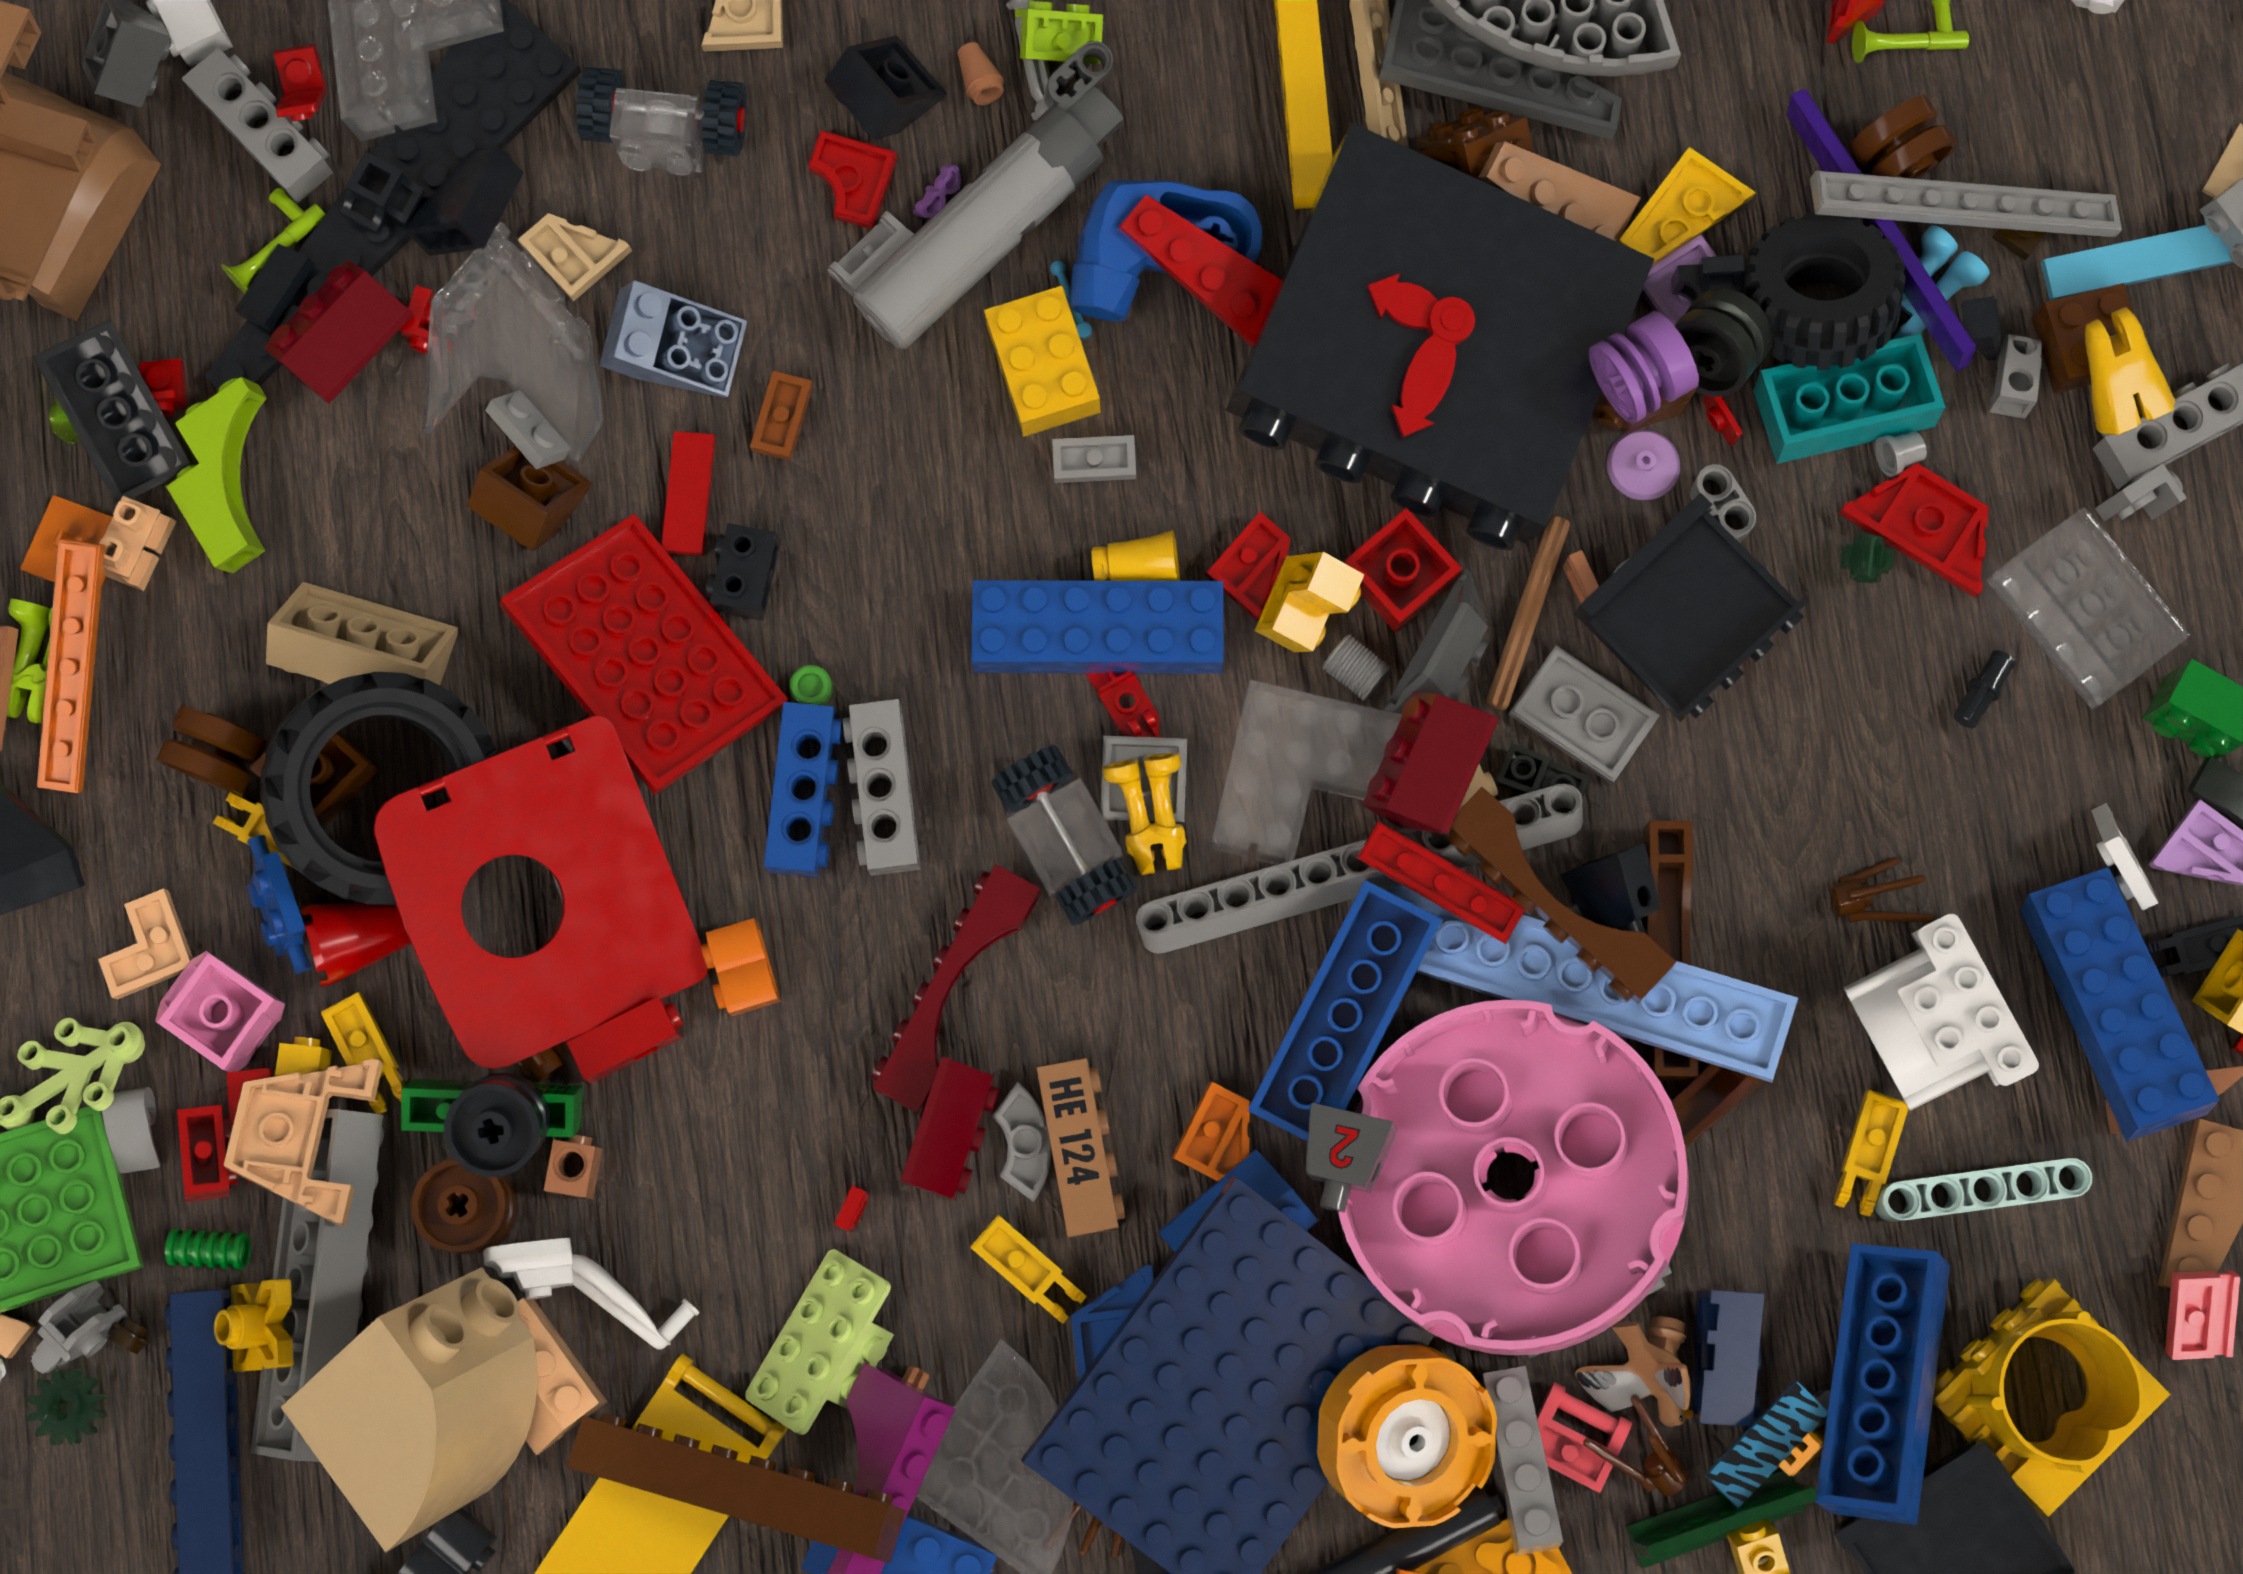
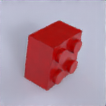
[1344,507,1462,633]

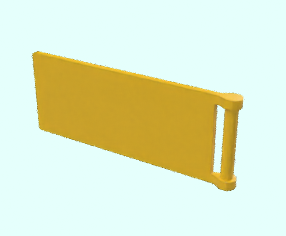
[534,1354,788,1574]

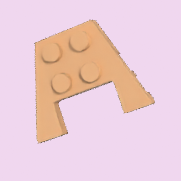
[224,1059,383,1227]

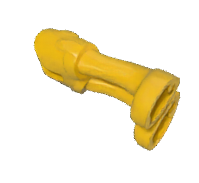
[1102,752,1187,876]

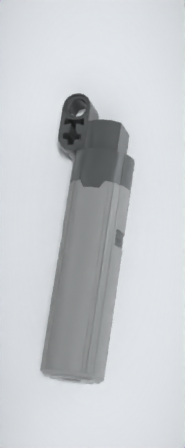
[852,41,1124,349]

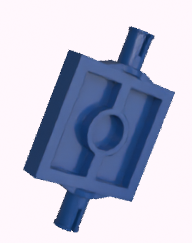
[247,835,312,974]

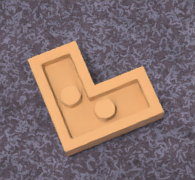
[98,888,193,1000]

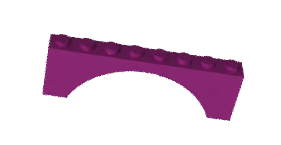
[827,1362,956,1574]

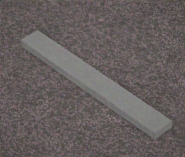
[1810,171,2122,237]

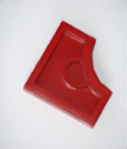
[808,130,898,230]

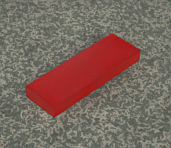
[661,431,716,557]

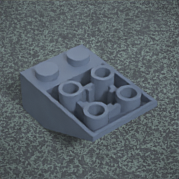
[599,280,747,398]

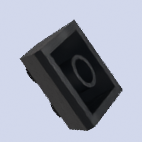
[824,35,947,140]

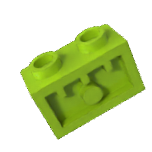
[1015,1,1103,64]

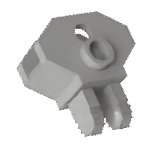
[30,1280,128,1374]

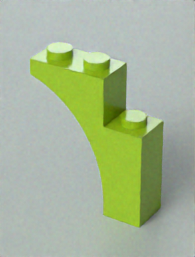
[166,377,267,574]

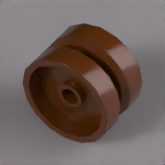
[1849,95,1958,179]
[156,705,267,796]
[411,1159,517,1255]

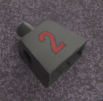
[1306,1103,1398,1213]

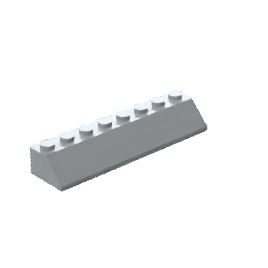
[250,1109,384,1462]

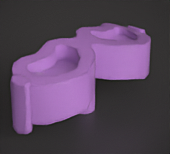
[913,164,961,218]

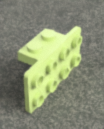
[745,1249,894,1435]

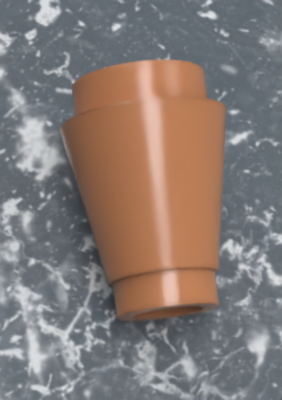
[957,42,1004,105]

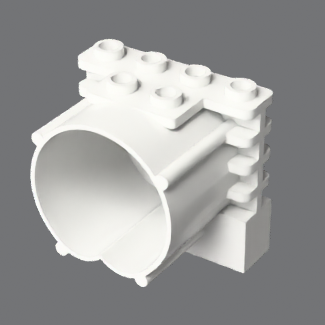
[1843,914,2039,1111]

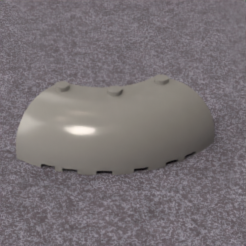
[1429,0,1681,77]

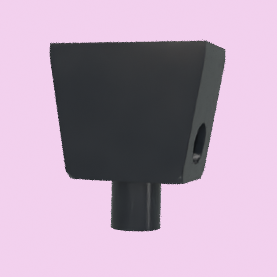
[1560,843,1661,935]

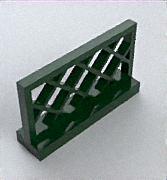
[1625,1469,1819,1569]

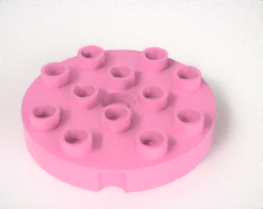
[1338,1000,1689,1355]

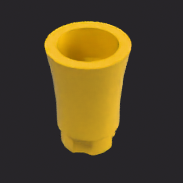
[1091,530,1180,581]

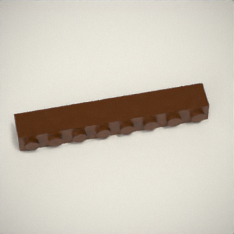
[567,1413,906,1563]

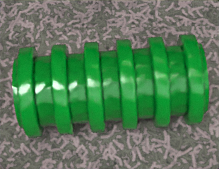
[164,1228,251,1271]

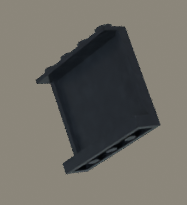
[1575,493,1808,722]
[1834,1434,2077,1574]

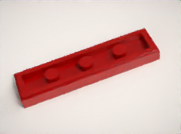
[1356,821,1524,944]

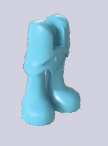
[1892,225,1990,340]

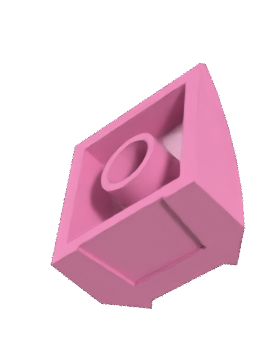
[155,951,285,1072]

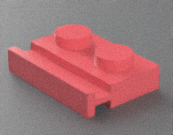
[2165,1270,2240,1360]

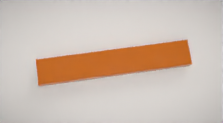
[37,539,105,793]

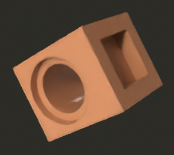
[543,1135,603,1200]

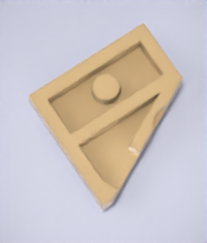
[518,213,632,302]

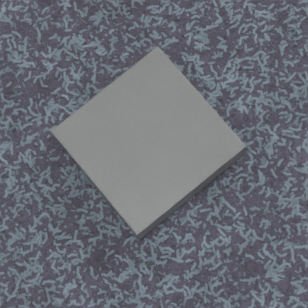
[1101,736,1187,822]

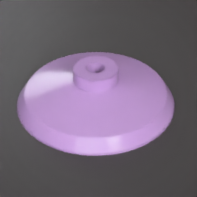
[1607,429,1680,501]

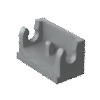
[828,211,914,296]

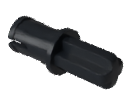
[1954,650,2016,729]

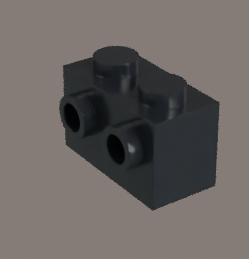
[706,523,781,621]

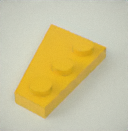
[1618,147,1756,265]

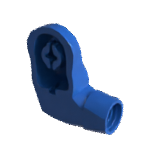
[1069,180,1262,322]

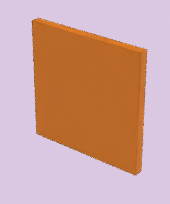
[20,495,113,585]

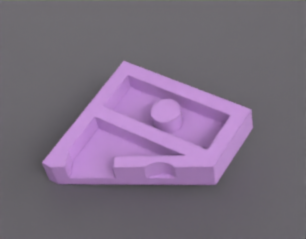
[2148,799,2243,885]

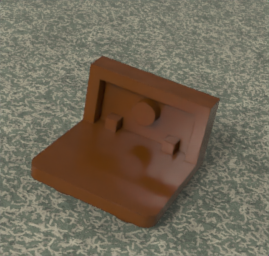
[1417,108,1534,180]

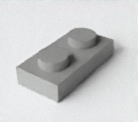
[485,390,571,470]
[1052,435,1136,483]

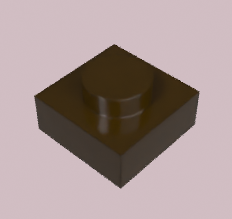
[1992,228,2046,261]

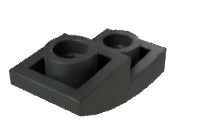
[1496,743,1590,813]
[2187,757,2243,829]

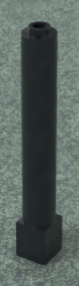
[1308,1486,1505,1574]

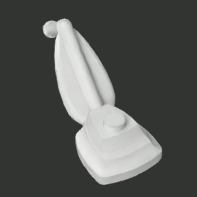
[483,1238,699,1350]

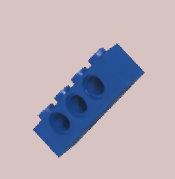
[764,702,843,878]

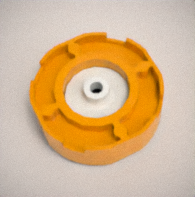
[1317,1344,1497,1528]

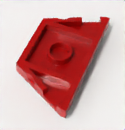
[1838,463,1989,598]

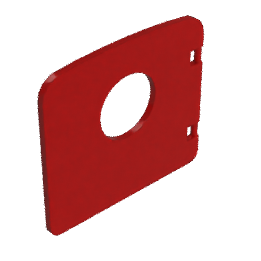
[373,715,708,1069]

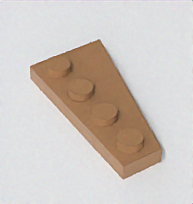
[2158,1119,2243,1289]

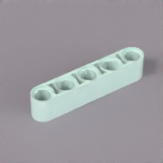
[1874,1158,2092,1222]

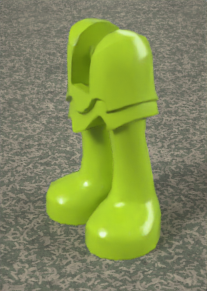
[7,599,53,723]

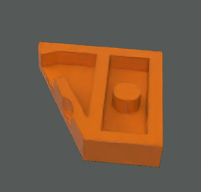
[1171,1082,1250,1181]

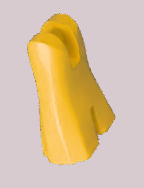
[2085,307,2176,435]

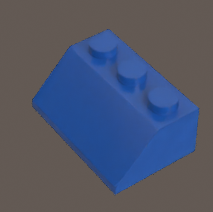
[1158,1149,1318,1253]

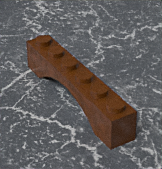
[1447,787,1676,1004]
[1643,820,1699,1080]
[1671,1052,1785,1149]

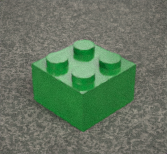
[2142,659,2243,759]

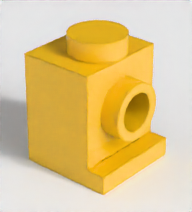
[1727,1519,1791,1574]

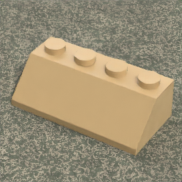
[266,582,458,685]

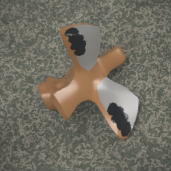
[1575,1316,1694,1427]

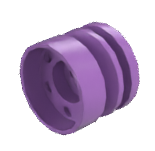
[1589,311,1699,424]

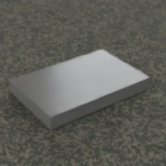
[1508,645,1660,785]

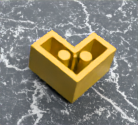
[1254,552,1364,653]

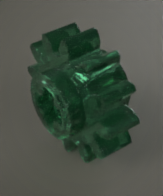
[26,1369,108,1446]

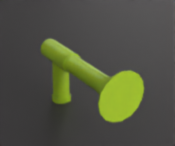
[1852,0,1969,64]
[221,188,326,294]

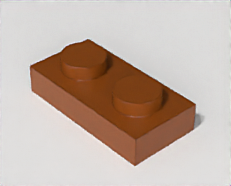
[750,371,814,461]

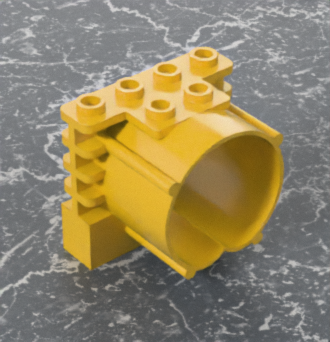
[1932,1278,2171,1517]

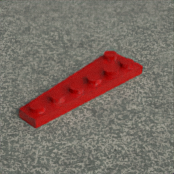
[1118,195,1281,347]

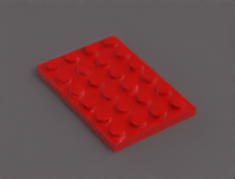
[500,513,788,796]

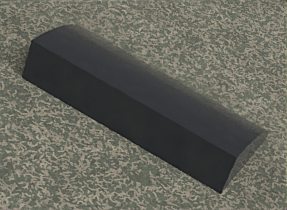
[32,319,191,504]

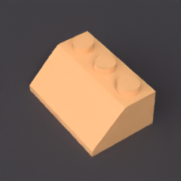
[518,1297,607,1455]

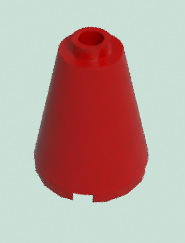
[300,902,411,988]

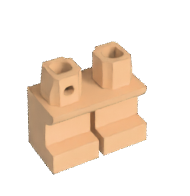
[99,496,176,591]

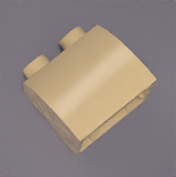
[281,1267,537,1553]

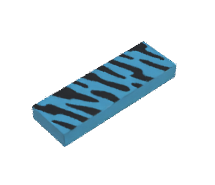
[1704,1381,1828,1508]

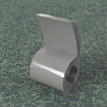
[102,1087,162,1174]

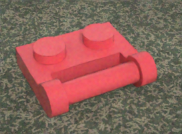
[1537,1382,1632,1493]

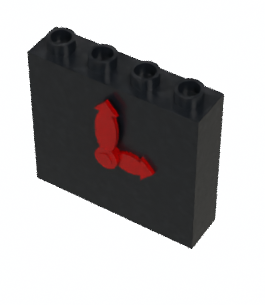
[1225,123,1655,550]

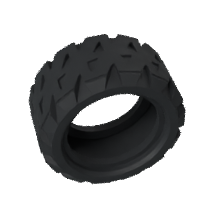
[260,672,499,905]

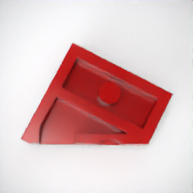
[1204,511,1291,622]

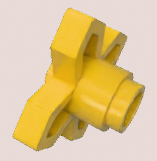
[214,1279,294,1372]

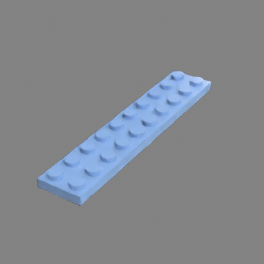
[1385,884,1798,1083]

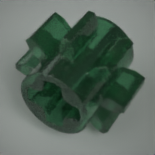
[1840,535,1895,583]

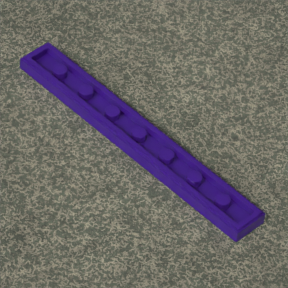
[1786,88,1976,372]

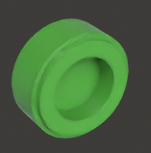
[790,665,833,706]

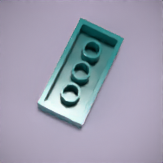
[1753,333,1946,464]

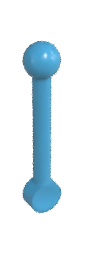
[1050,260,1092,339]

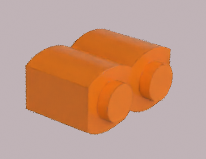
[701,918,781,1016]

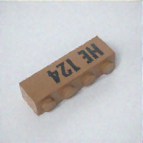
[1036,1058,1126,1239]

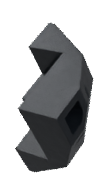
[0,783,85,915]

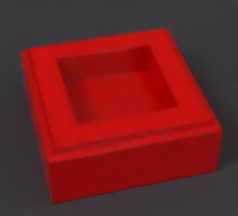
[834,1185,870,1232]

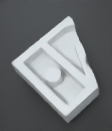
[2091,803,2158,911]

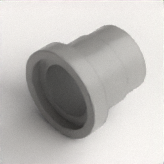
[1875,431,1927,477]

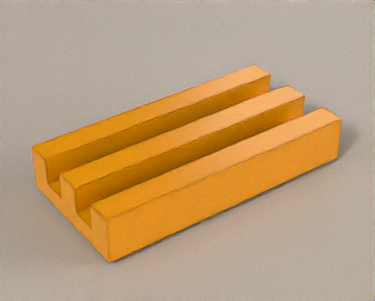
[1778,1427,1825,1477]

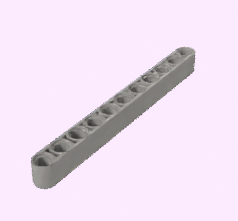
[1136,784,1583,954]

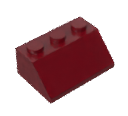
[263,259,414,404]
[1362,692,1499,835]
[900,1056,1000,1201]

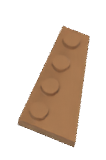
[1478,141,1641,242]

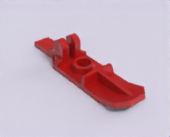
[1085,671,1161,738]

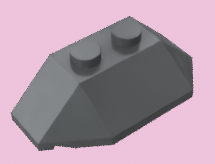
[1381,568,1489,722]

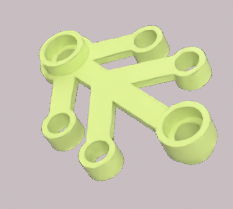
[0,1018,145,1134]

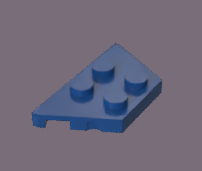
[1071,1265,1154,1381]

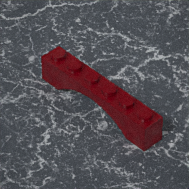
[871,864,1042,1115]

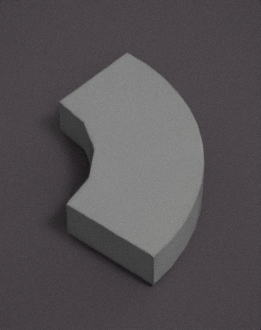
[992,1082,1051,1203]

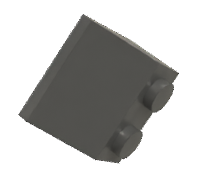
[81,0,171,108]

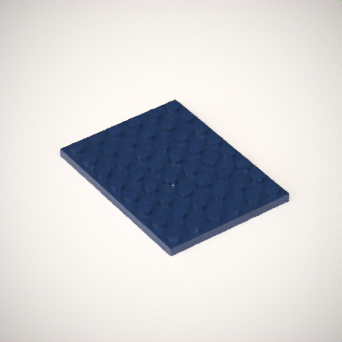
[1021,1176,1435,1574]

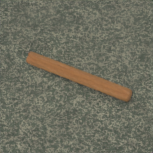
[1486,516,1570,710]

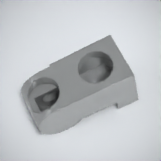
[1989,334,2042,419]

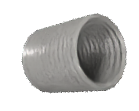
[1322,634,1391,701]

